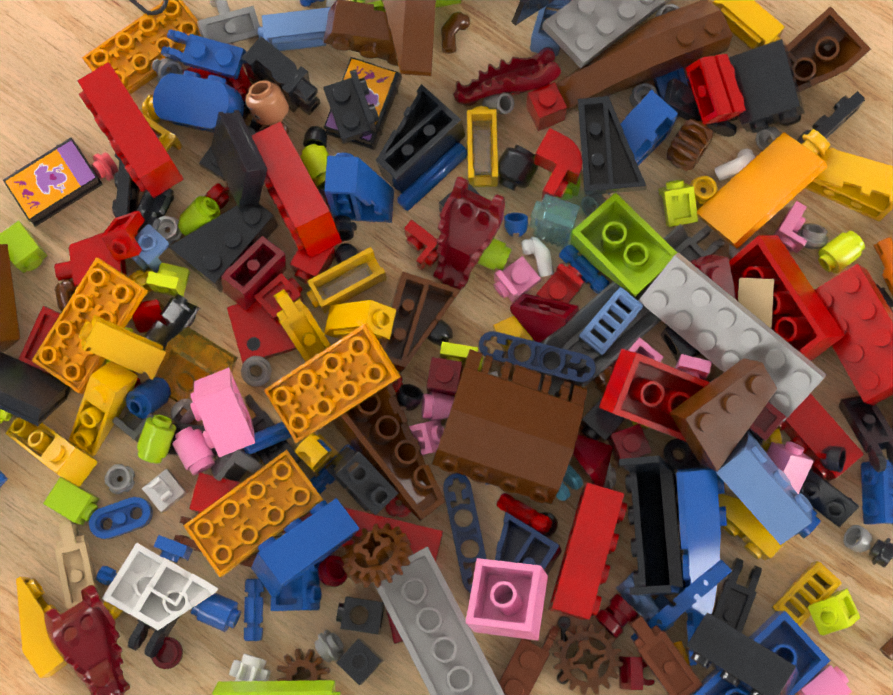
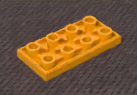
[82,0,201,95]
[697,132,827,249]
[32,257,148,394]
[264,323,400,443]
[183,450,323,578]

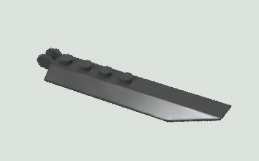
[531,224,725,397]

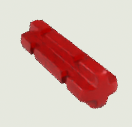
[496,493,552,534]

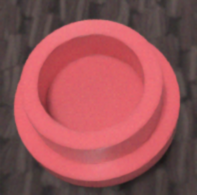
[91,152,118,181]

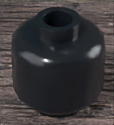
[498,145,539,191]

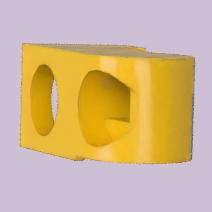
[295,433,339,476]

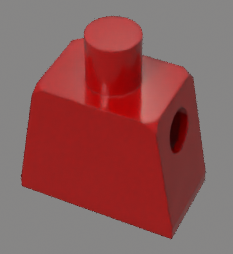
[54,232,128,288]

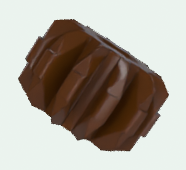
[667,119,713,171]
[276,649,331,681]

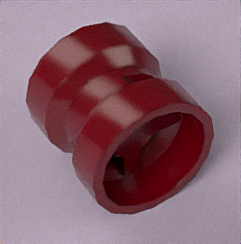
[594,593,639,639]

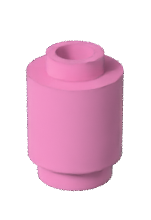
[172,427,215,476]

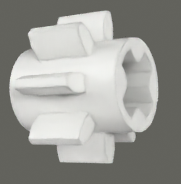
[229,654,271,681]

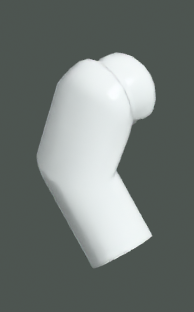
[715,149,756,181]
[521,237,554,277]

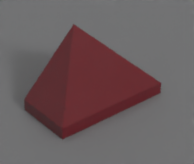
[510,293,579,343]
[573,435,613,487]

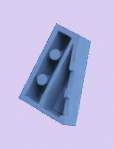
[716,430,813,545]

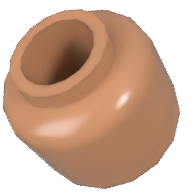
[246,80,289,126]

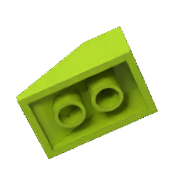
[571,192,677,297]

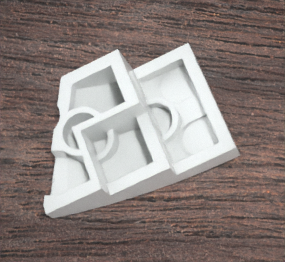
[102,543,218,630]

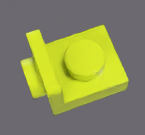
[658,180,698,227]
[146,263,190,297]
[440,341,483,371]
[808,588,860,636]

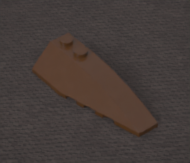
[381,0,436,76]
[556,0,733,112]
[332,384,445,521]

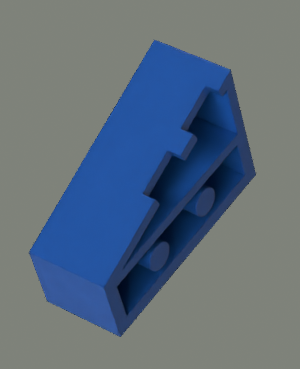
[608,90,678,195]
[324,153,394,223]
[251,498,360,599]

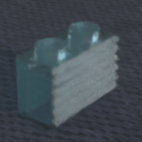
[529,194,580,249]

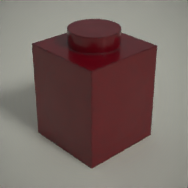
[426,357,462,397]
[607,424,652,468]

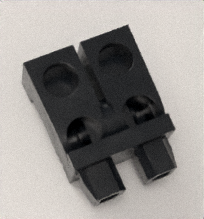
[242,37,320,115]
[325,446,398,515]

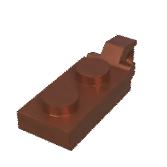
[629,616,703,695]

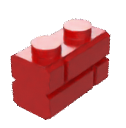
[685,54,746,125]

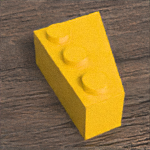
[805,147,893,222]

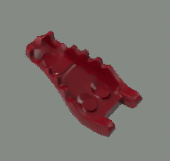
[453,47,561,106]
[433,176,505,290]
[44,585,130,695]

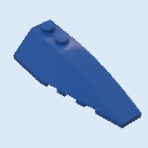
[676,468,727,665]

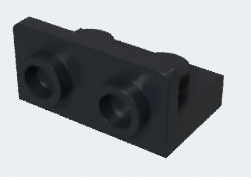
[323,69,379,144]

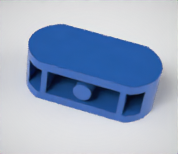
[153,70,244,133]

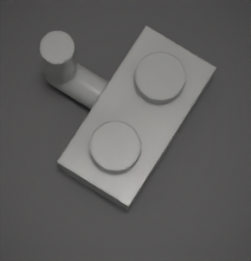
[197,0,260,44]

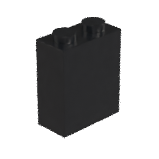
[729,39,805,133]

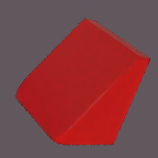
[132,299,167,333]

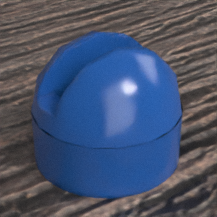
[504,212,528,237]

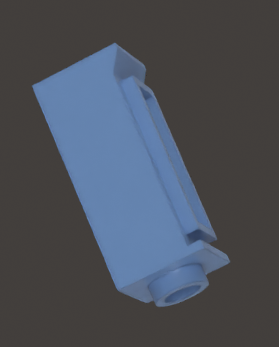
[258,7,331,51]

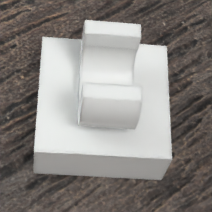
[142,469,188,513]

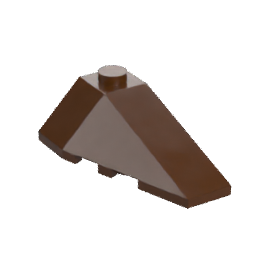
[787,6,871,92]

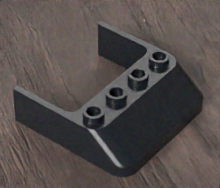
[619,455,686,596]

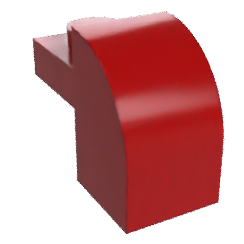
[534,128,582,205]

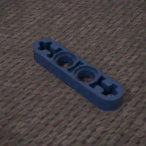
[479,331,597,382]
[443,473,487,593]

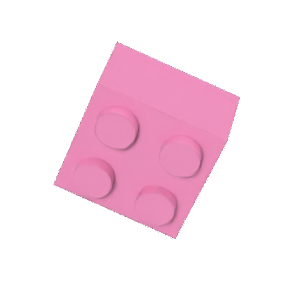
[190,368,255,457]
[466,558,548,641]

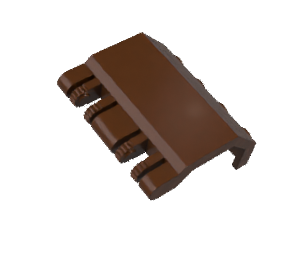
[432,349,588,504]

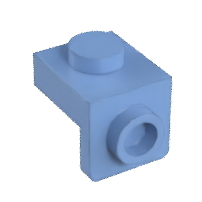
[132,224,170,273]

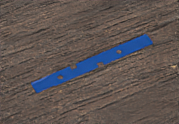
[631,559,732,641]

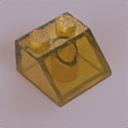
[156,327,238,402]

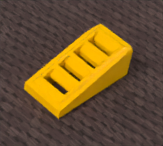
[771,561,842,627]

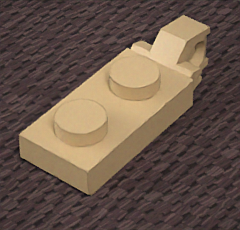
[54,521,100,610]

